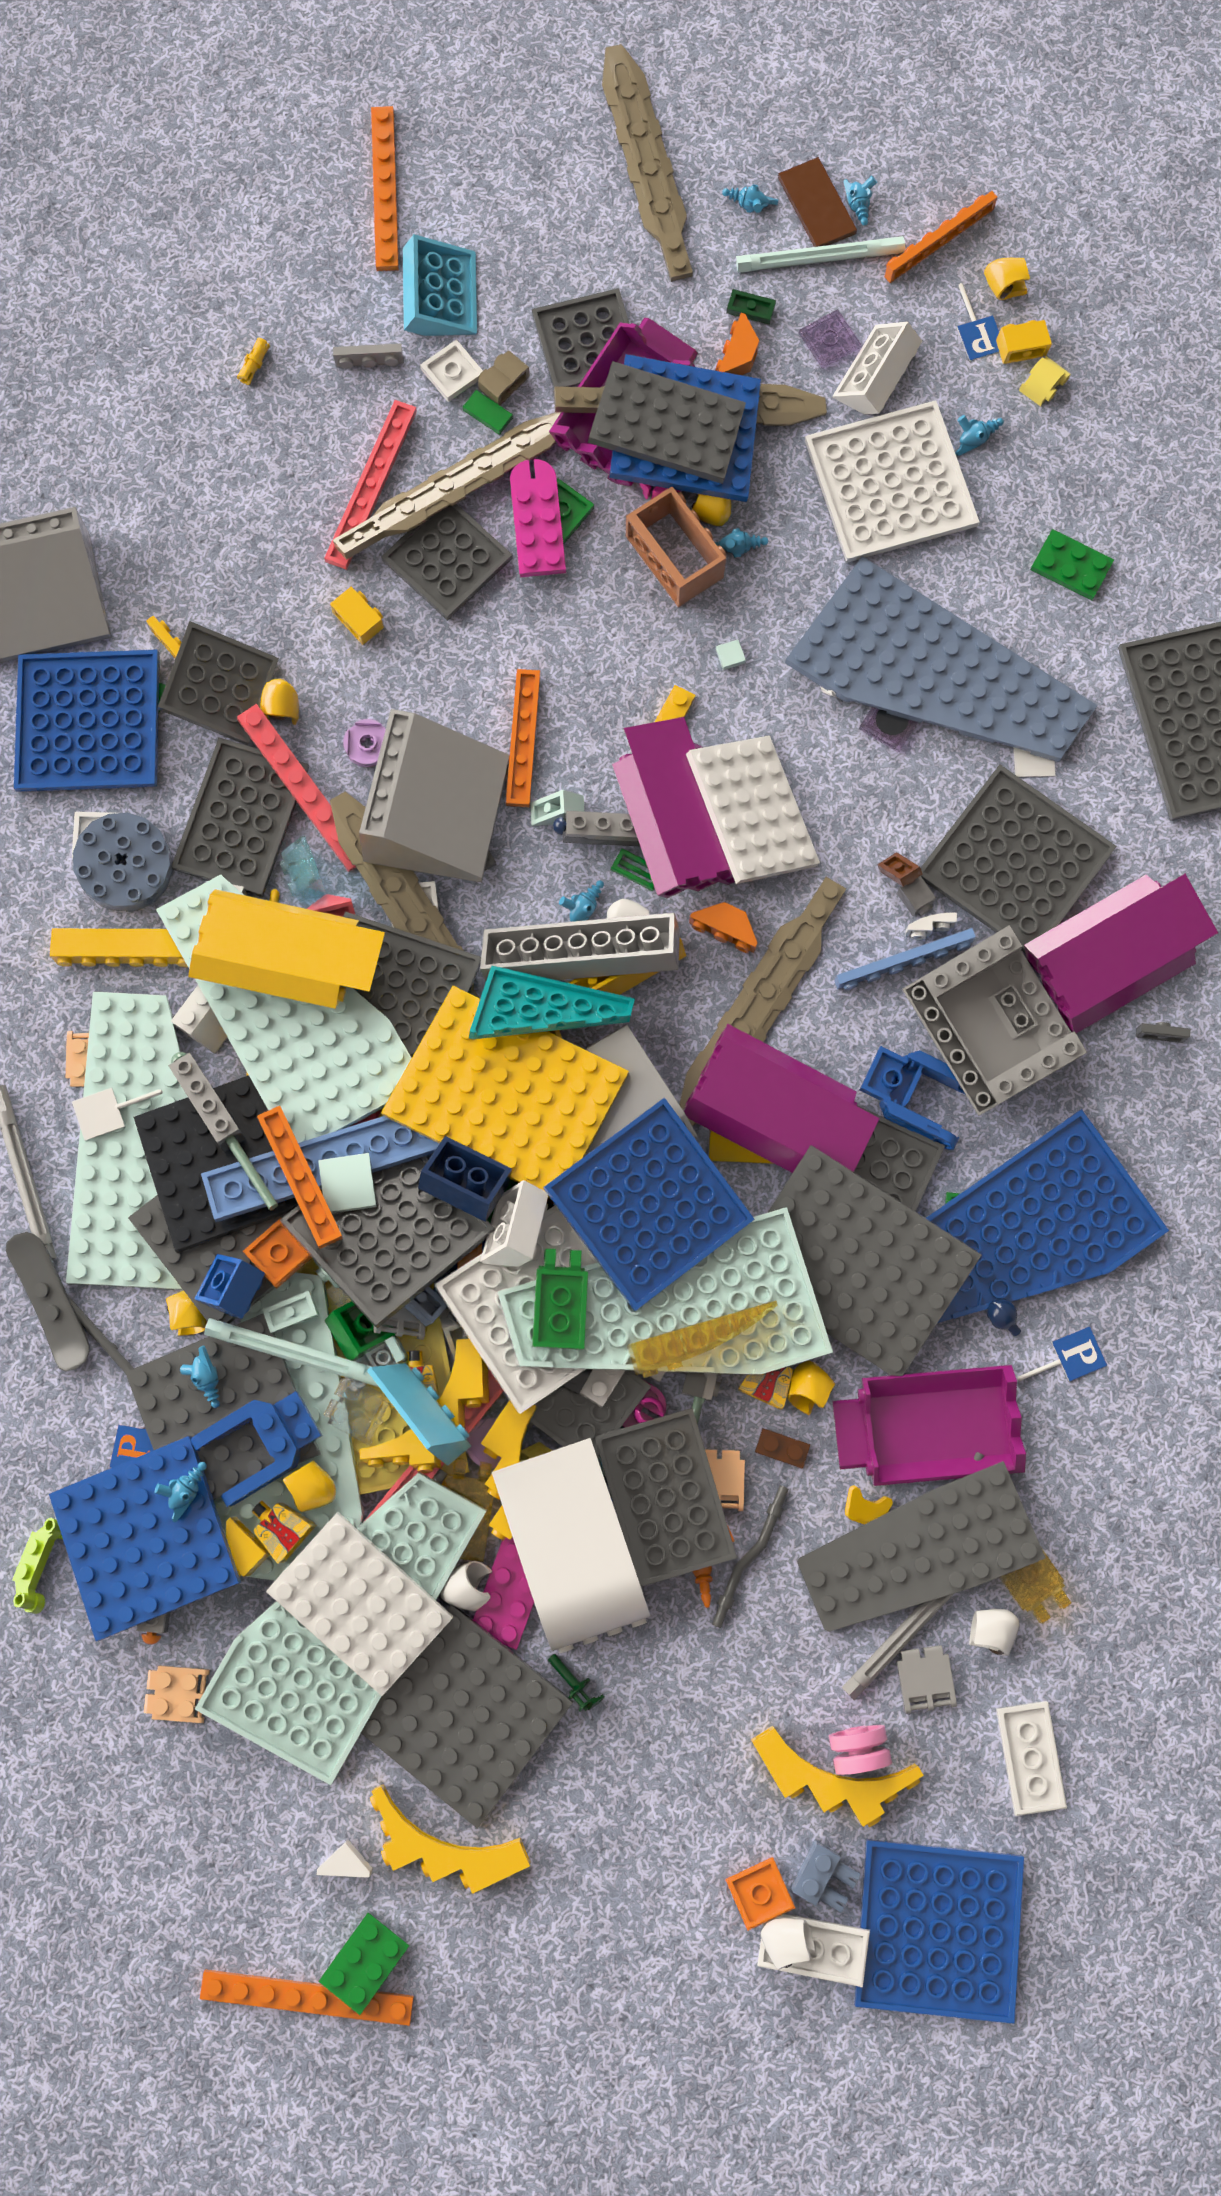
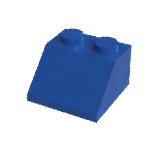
[195,1254,265,1319]

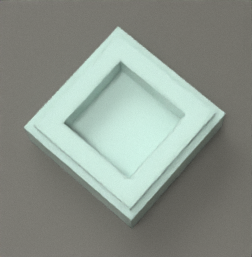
[716,640,746,670]
[385,1336,407,1364]

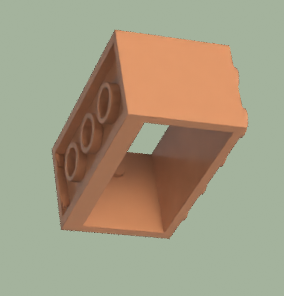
[626,487,727,607]

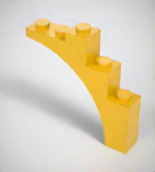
[359,1338,489,1473]
[481,1400,537,1541]
[751,1726,924,1827]
[370,1784,531,1894]

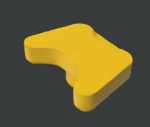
[845,1485,893,1525]

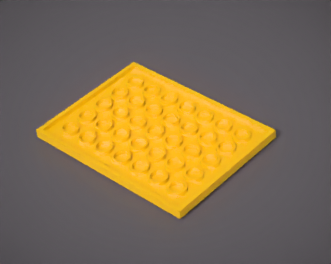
[381,986,629,1200]

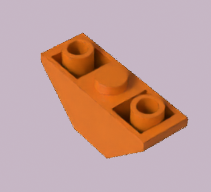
[715,313,759,375]
[689,902,757,953]

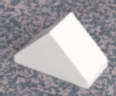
[317,1840,372,1877]

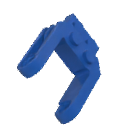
[859,1046,966,1150]
[190,1391,323,1508]

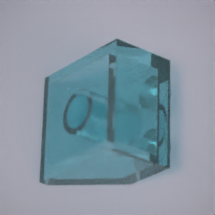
[280,835,327,902]

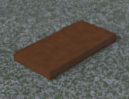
[778,157,857,247]

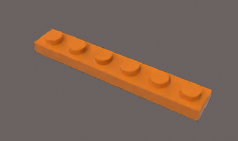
[884,191,997,283]
[506,669,540,808]
[257,1106,343,1249]

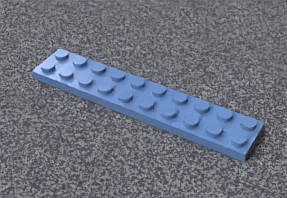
[201,1116,439,1222]

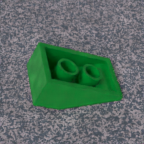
[324,1301,397,1361]

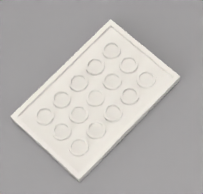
[686,736,820,884]
[266,1512,453,1696]

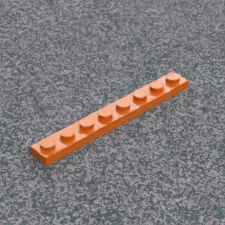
[371,106,399,271]
[200,1969,414,2026]

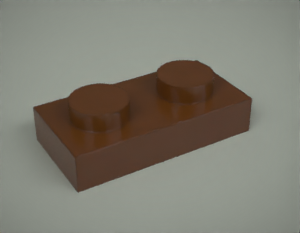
[877,852,923,887]
[755,1428,810,1469]

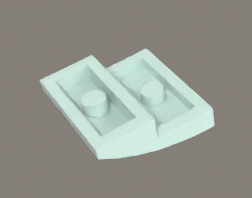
[318,1153,377,1213]

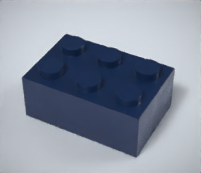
[418,1136,512,1222]

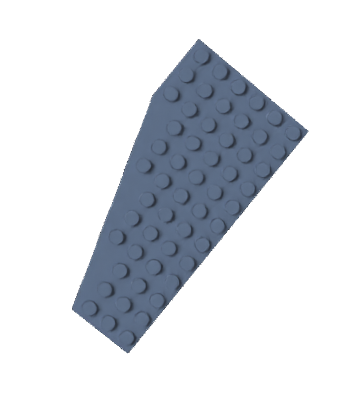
[785,556,1098,762]

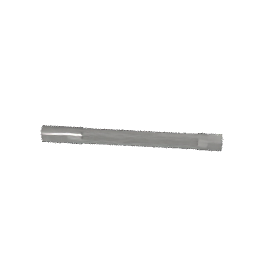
[0,1085,57,1260]
[841,1594,953,1700]

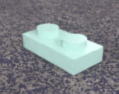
[262,1291,319,1333]

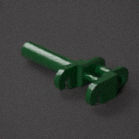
[548,1654,605,1712]

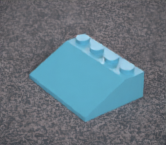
[403,234,477,336]
[366,1363,472,1466]

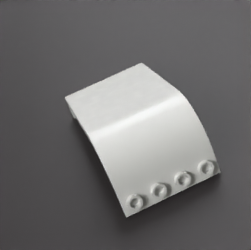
[492,1438,650,1653]

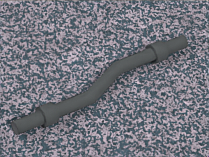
[712,1485,789,1628]

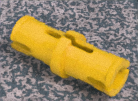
[237,338,270,385]

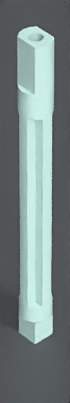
[736,236,905,273]
[204,1318,379,1387]

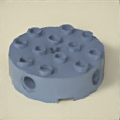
[72,812,173,912]

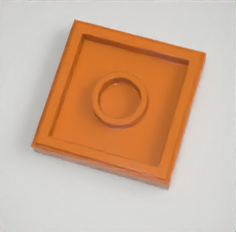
[243,1218,312,1289]
[725,1857,796,1931]

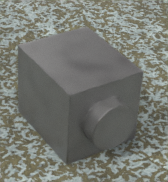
[897,876,936,916]

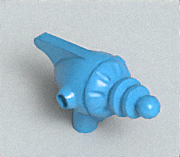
[843,175,878,226]
[722,184,778,213]
[955,415,1004,456]
[715,528,769,557]
[559,880,604,922]
[180,1346,220,1408]
[155,1462,207,1522]

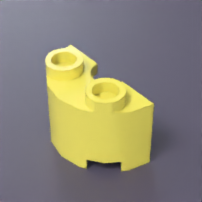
[1019,356,1071,406]

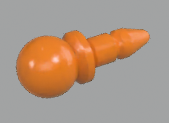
[692,1566,713,1608]

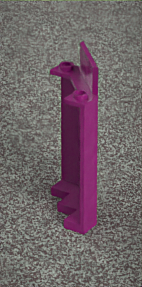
[549,317,698,487]
[612,717,735,898]
[1024,873,1218,1034]
[683,1023,880,1173]
[832,1365,1026,1486]

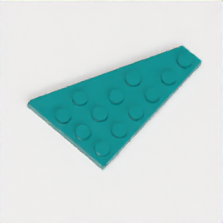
[469,965,635,1039]

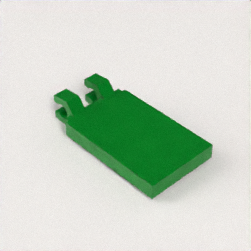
[532,1248,588,1350]

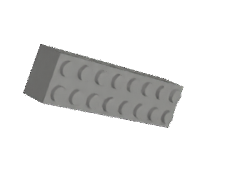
[480,913,680,981]

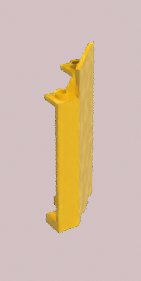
[188,889,385,1009]

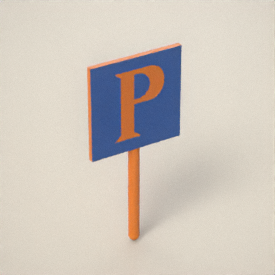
[110,1425,154,1468]

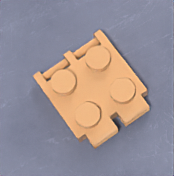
[66,1031,89,1087]
[705,1449,745,1511]
[144,1665,210,1723]

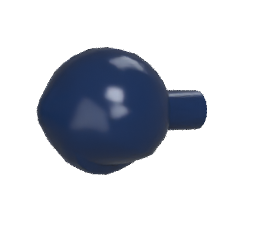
[987,1299,1021,1337]

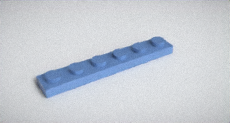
[834,928,976,990]

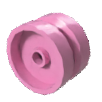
[828,1725,892,1775]

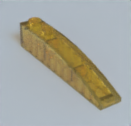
[627,1301,778,1378]

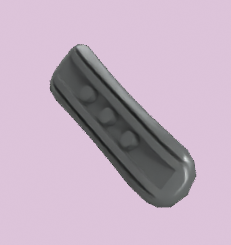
[6,1232,90,1372]

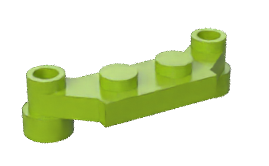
[12,1518,63,1614]

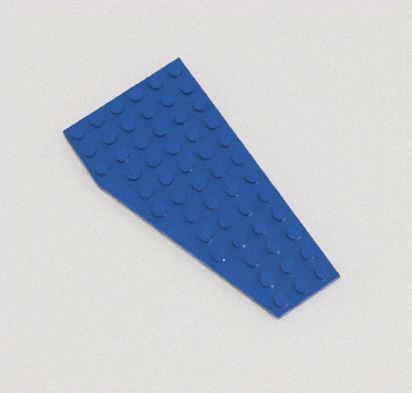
[926,1109,1169,1323]

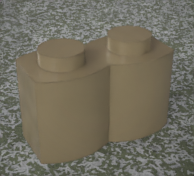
[478,351,530,405]

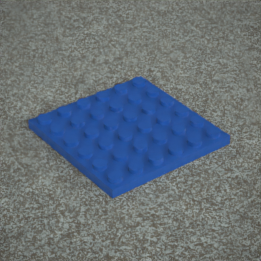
[609,354,761,502]
[14,649,160,792]
[543,1097,755,1311]
[49,1436,241,1641]
[854,1839,1024,2024]

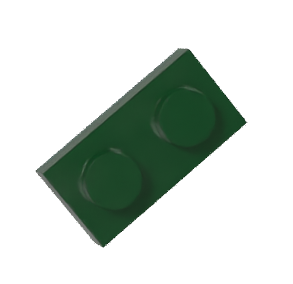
[726,289,776,325]

